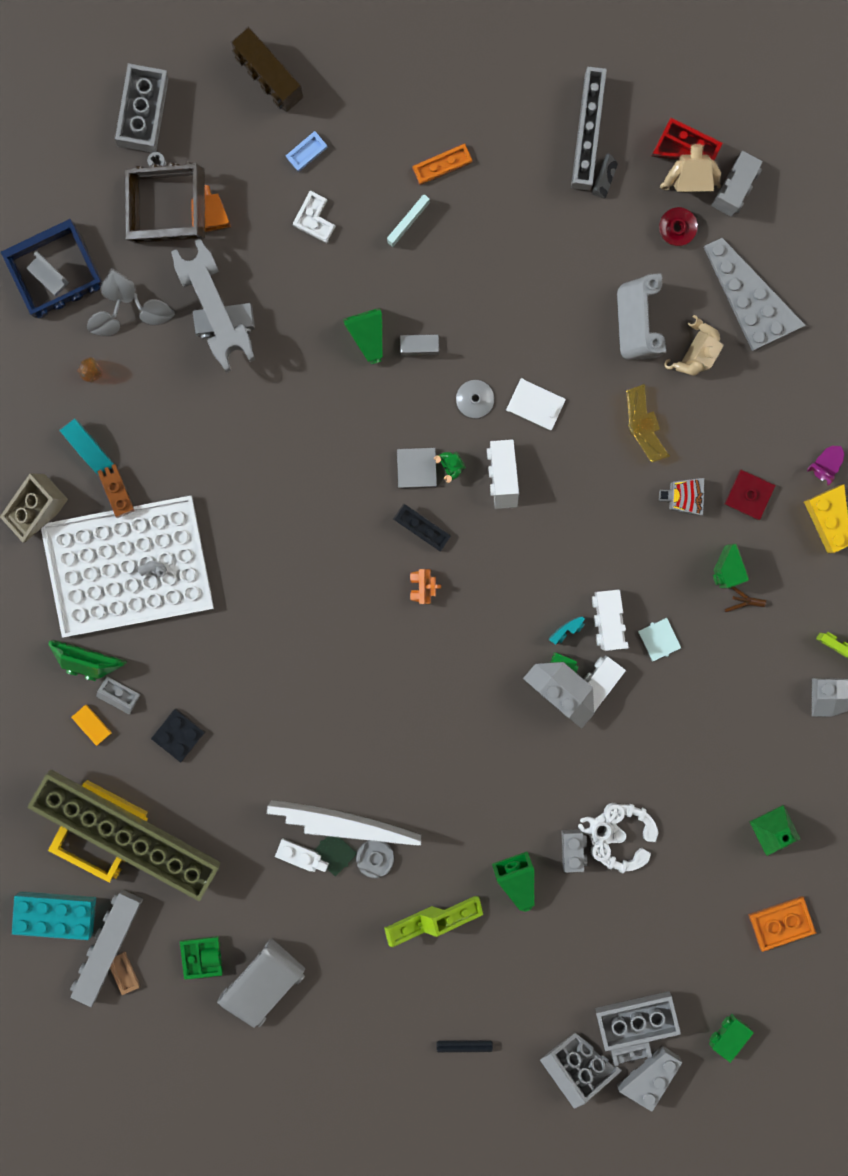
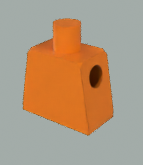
[191,185,231,232]

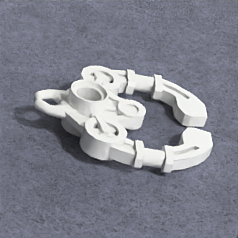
[578,803,658,874]

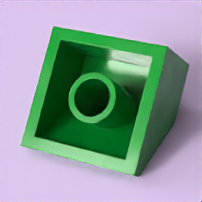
[713,544,749,588]

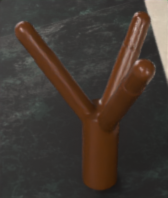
[725,586,766,612]

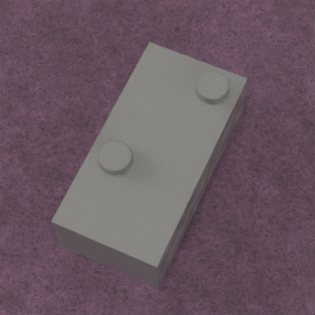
[115,64,169,153]
[595,991,681,1051]

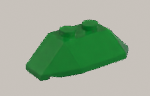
[48,640,127,681]

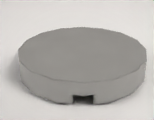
[356,840,394,878]

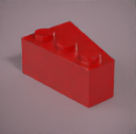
[651,118,723,161]

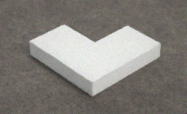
[292,191,336,243]

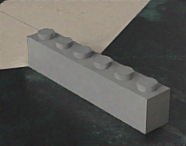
[571,66,607,191]
[70,889,143,1007]

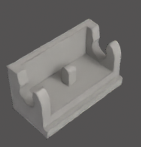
[610,1042,652,1066]

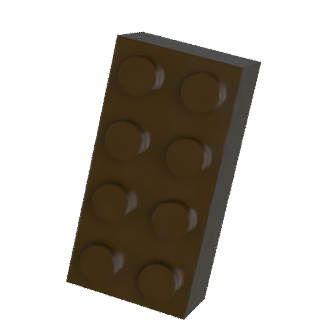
[231,27,303,113]

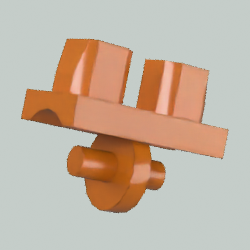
[410,569,441,604]

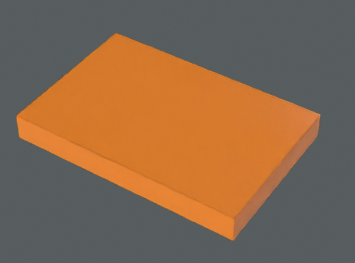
[748,896,816,952]

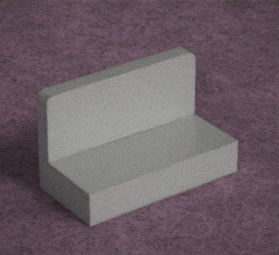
[27,251,69,296]
[400,335,439,356]

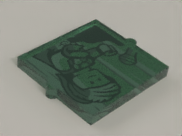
[314,836,357,876]

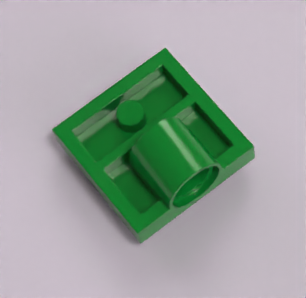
[180,936,223,980]

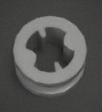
[147,152,166,166]

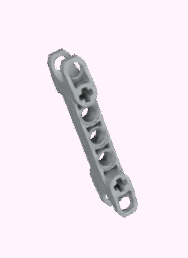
[171,239,255,373]

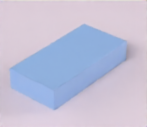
[286,131,328,172]

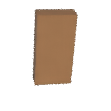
[110,952,140,995]

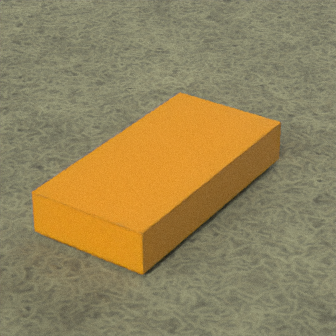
[71,704,112,746]

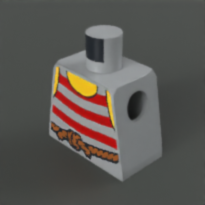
[659,478,705,516]

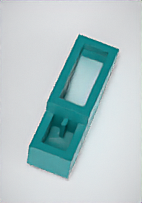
[59,418,114,476]

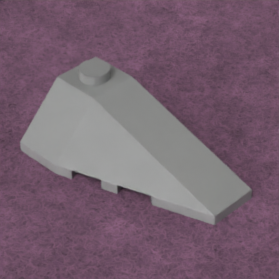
[812,678,848,717]

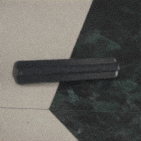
[436,1041,493,1053]

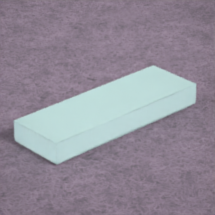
[387,194,430,247]

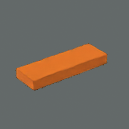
[412,144,473,185]

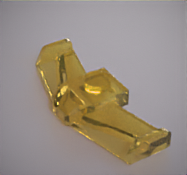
[626,384,670,463]

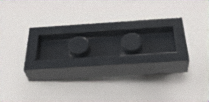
[393,503,451,552]

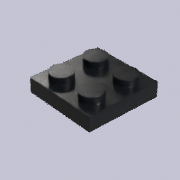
[151,708,205,763]

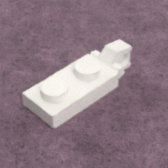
[275,838,329,872]

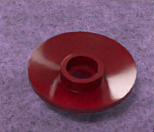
[659,207,698,246]

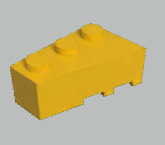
[804,484,848,553]

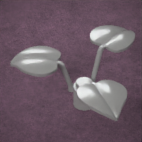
[87,269,175,336]

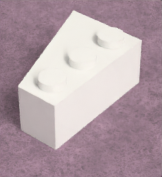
[592,590,628,651]

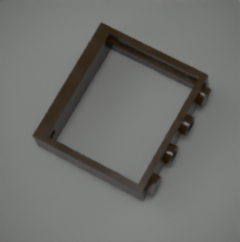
[125,162,205,243]

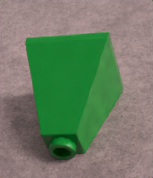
[343,308,383,364]
[749,805,801,856]
[492,851,534,912]

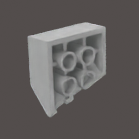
[540,1033,622,1109]

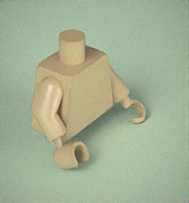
[660,144,721,192]
[664,315,723,375]

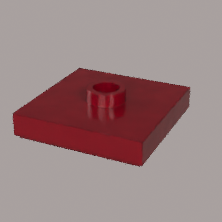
[724,470,776,520]

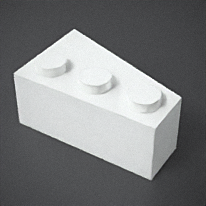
[487,440,519,509]

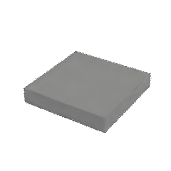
[397,448,437,488]

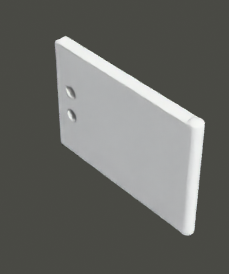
[506,378,566,431]

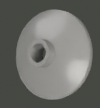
[456,380,494,418]

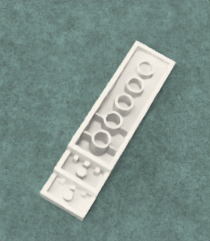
[267,800,421,846]

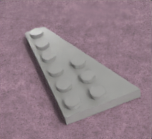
[704,238,806,351]

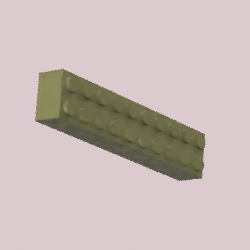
[27,769,221,902]

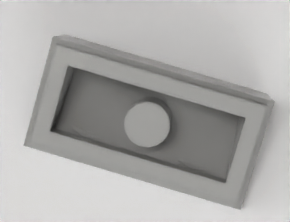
[96,677,141,714]

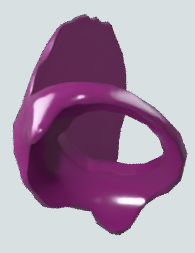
[807,445,844,486]

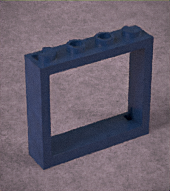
[1,219,103,318]

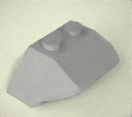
[523,662,594,729]

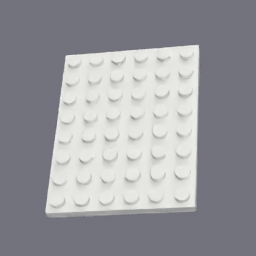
[41,496,214,638]

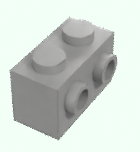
[562,830,587,872]

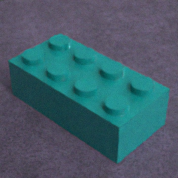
[12,891,96,940]

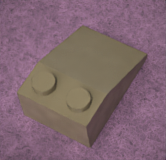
[0,473,68,543]

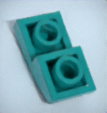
[548,616,585,645]

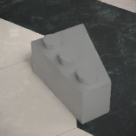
[711,150,763,217]
[616,1046,682,1111]

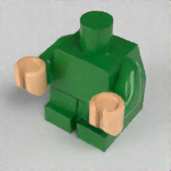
[434,451,466,483]

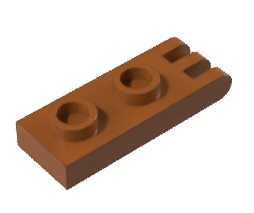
[97,464,135,519]

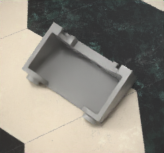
[617,274,666,360]
[217,938,305,1028]

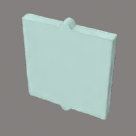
[638,618,681,661]

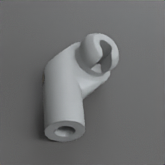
[137,560,167,577]

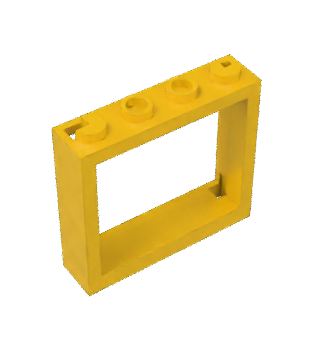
[48,780,148,883]

